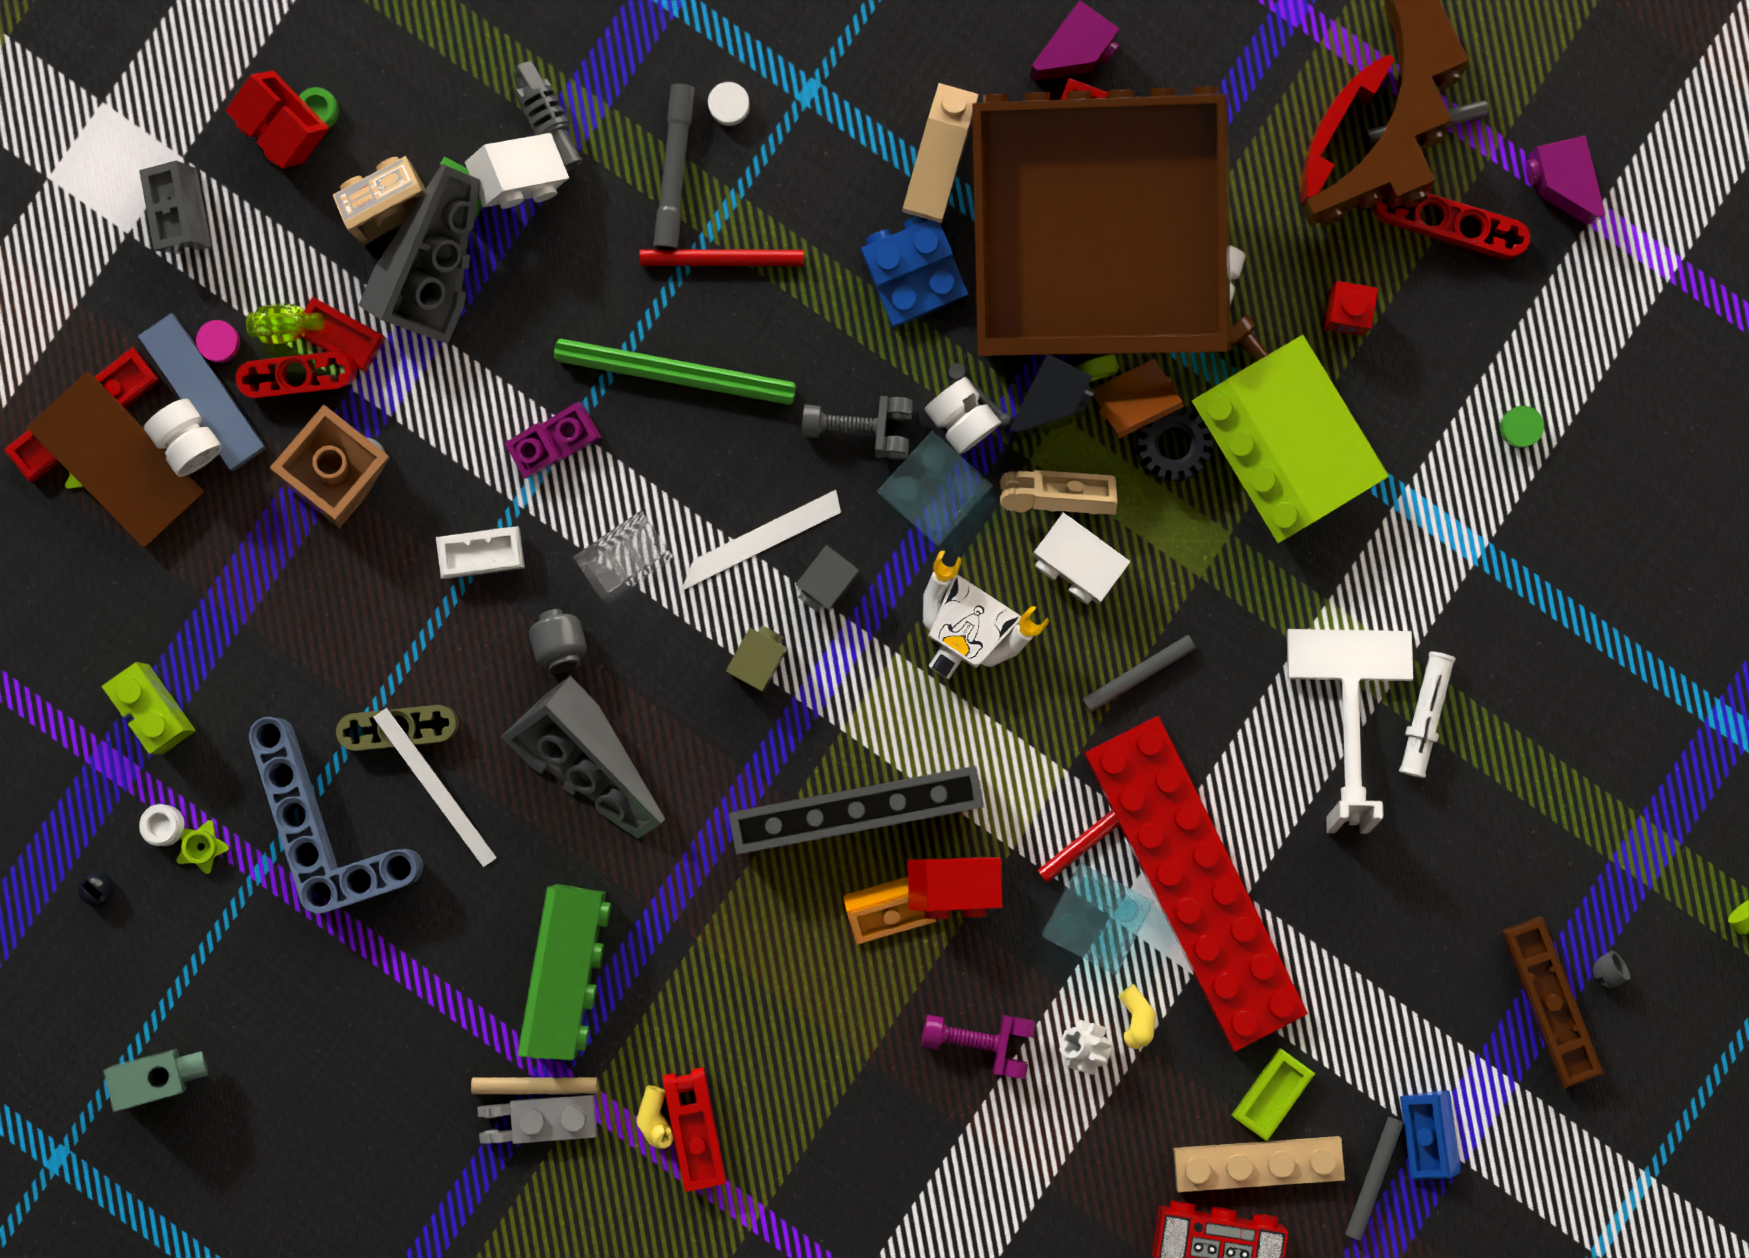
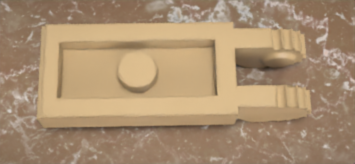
[1000,470,1117,515]

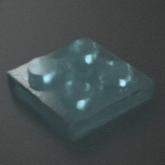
[877,431,993,547]
[1041,862,1154,975]

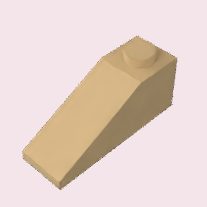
[902,83,979,223]

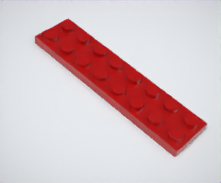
[1083,716,1308,1052]

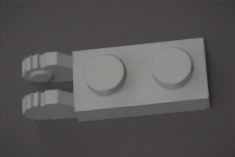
[477,1094,597,1144]

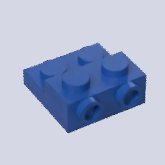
[861,216,968,328]

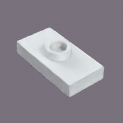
[436,526,525,579]

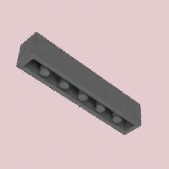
[728,766,984,854]

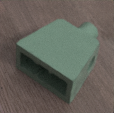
[103,1049,208,1112]

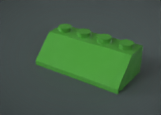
[518,884,611,1060]

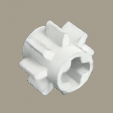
[1059,1020,1112,1075]

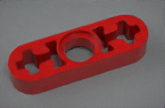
[236,351,357,398]

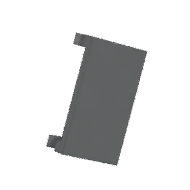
[139,160,212,254]

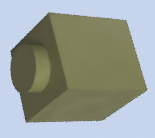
[726,625,787,692]

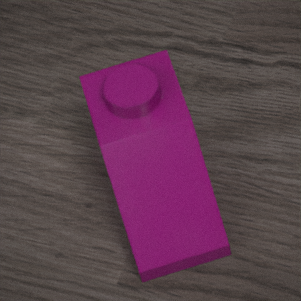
[1029,0,1120,81]
[1525,135,1606,225]

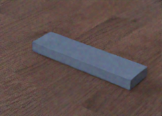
[138,313,267,471]

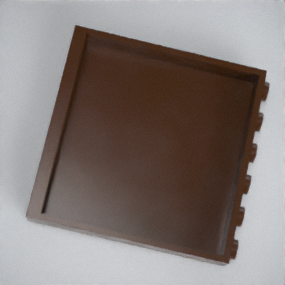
[972,86,1231,356]

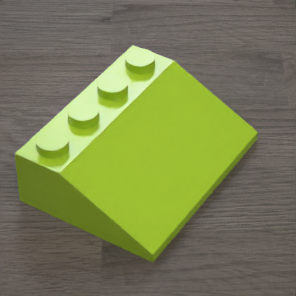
[1192,335,1389,543]

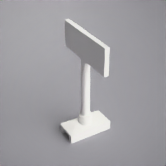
[1287,629,1413,834]

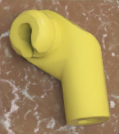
[1118,984,1156,1049]
[636,1085,674,1149]

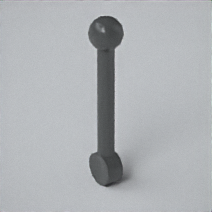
[949,363,1014,429]

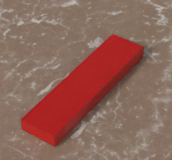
[4,347,162,483]

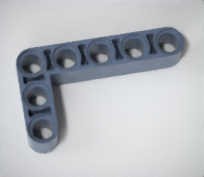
[249,717,423,914]

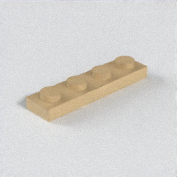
[1173,1136,1345,1192]

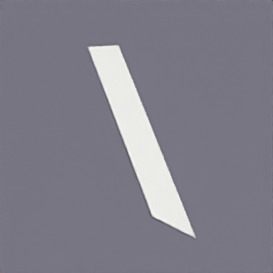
[681,490,841,591]

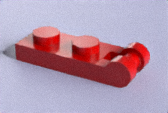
[663,1067,727,1192]

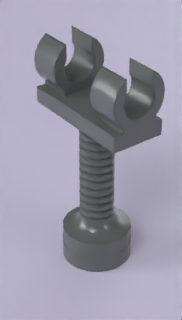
[802,396,913,460]

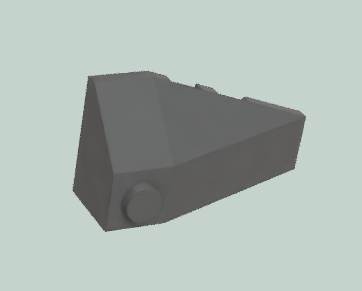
[359,164,480,344]
[501,676,665,839]

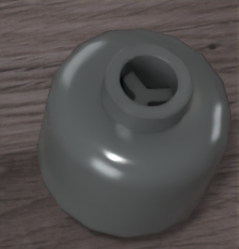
[529,609,587,674]

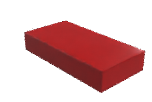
[292,296,386,373]

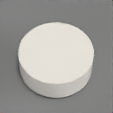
[708,82,750,126]
[139,804,184,846]

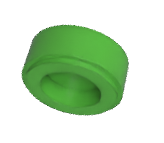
[299,87,339,128]
[1500,406,1544,448]

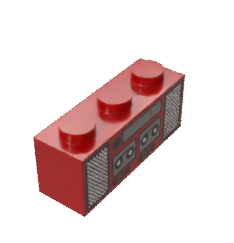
[1152,1201,1288,1258]

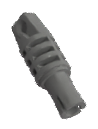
[513,61,583,172]

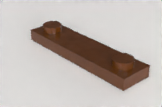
[1501,916,1604,1089]

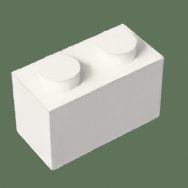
[465,133,569,209]
[1032,512,1131,605]

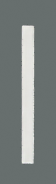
[373,708,497,867]

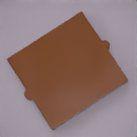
[1092,359,1184,438]

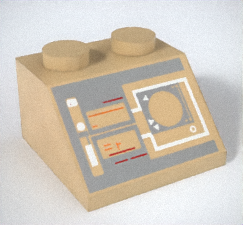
[333,156,425,246]

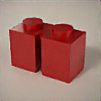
[225,70,330,169]
[907,857,1002,919]

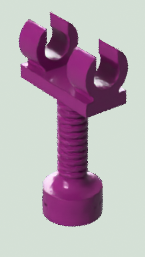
[921,1014,1036,1079]

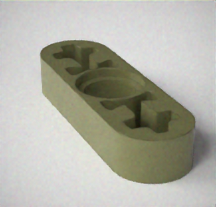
[336,705,459,751]

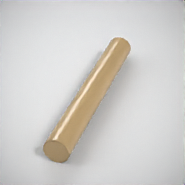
[471,1078,598,1094]

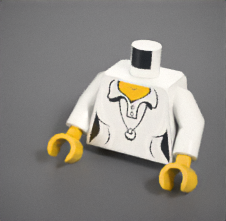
[923,551,1049,679]

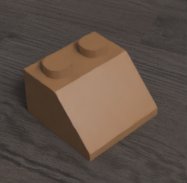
[270,405,389,528]

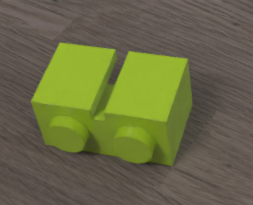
[102,662,196,755]

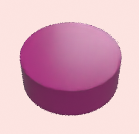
[196,320,240,363]

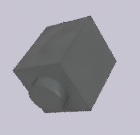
[796,545,859,612]

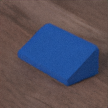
[1400,1090,1460,1180]

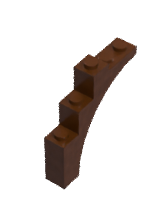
[1303,0,1469,227]

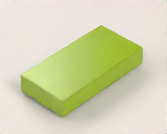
[1232,1048,1315,1141]

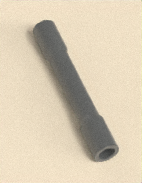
[653,84,695,249]

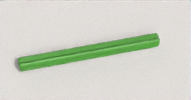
[554,339,796,405]

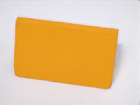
[843,877,936,944]

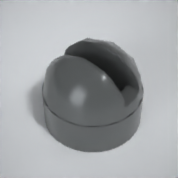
[1593,951,1630,988]

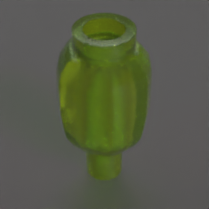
[246,303,324,344]

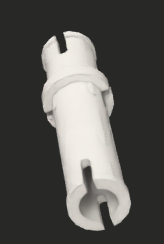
[1399,651,1456,778]

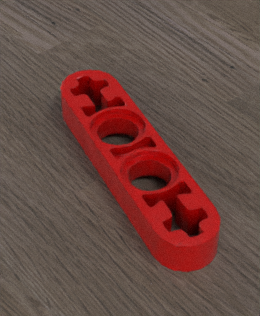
[1372,193,1530,260]

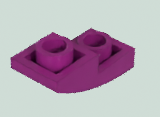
[504,402,602,479]

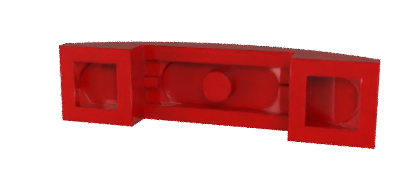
[1300,55,1395,207]

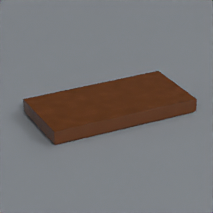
[26,371,206,548]

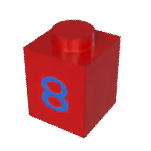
[1322,281,1378,337]

